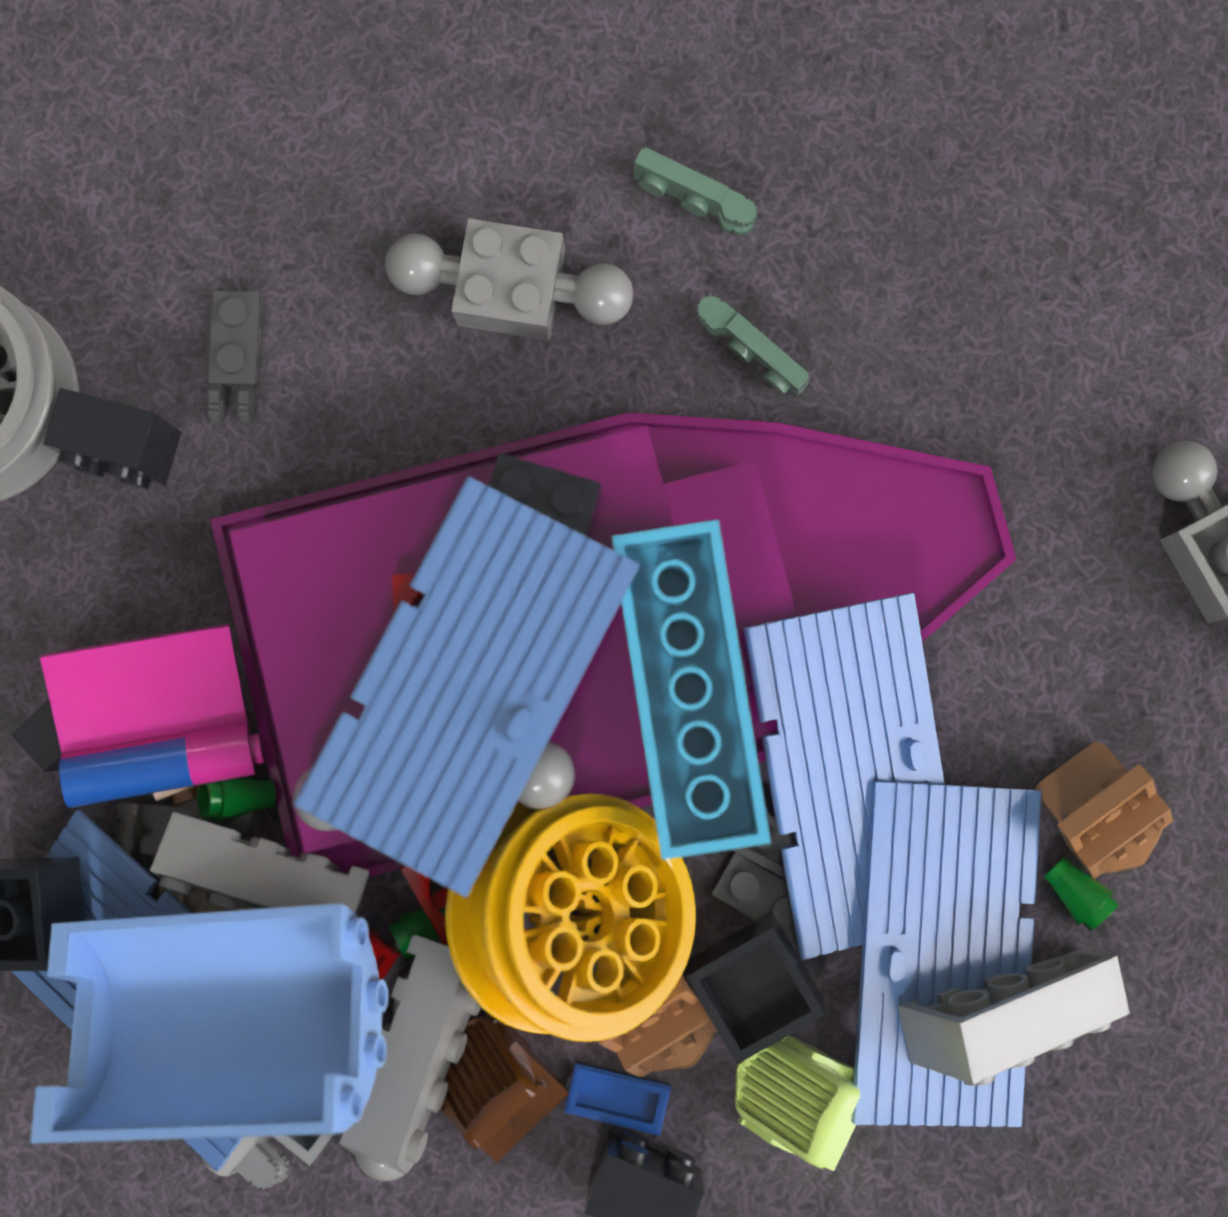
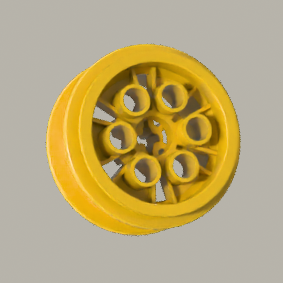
[445,794,696,1042]

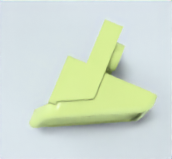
[735,1035,860,1171]

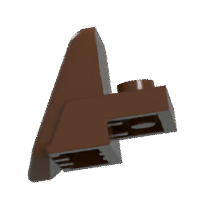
[441,1016,569,1163]

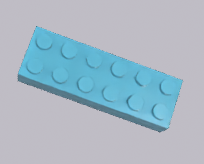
[612,520,771,860]

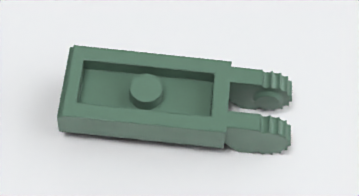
[634,147,758,236]
[696,294,809,397]

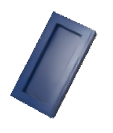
[564,1061,671,1136]

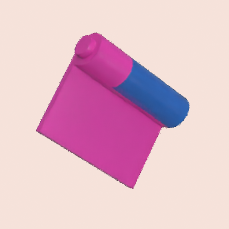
[40,624,264,808]

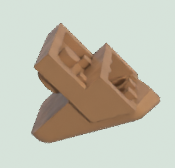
[1036,742,1173,879]
[598,973,717,1078]

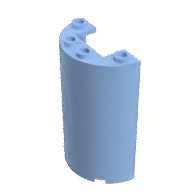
[30,903,388,1144]

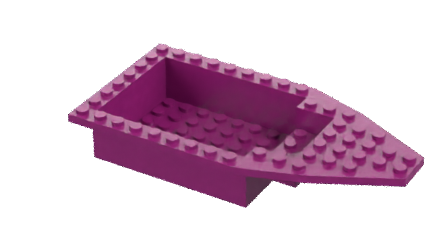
[210,413,1017,877]

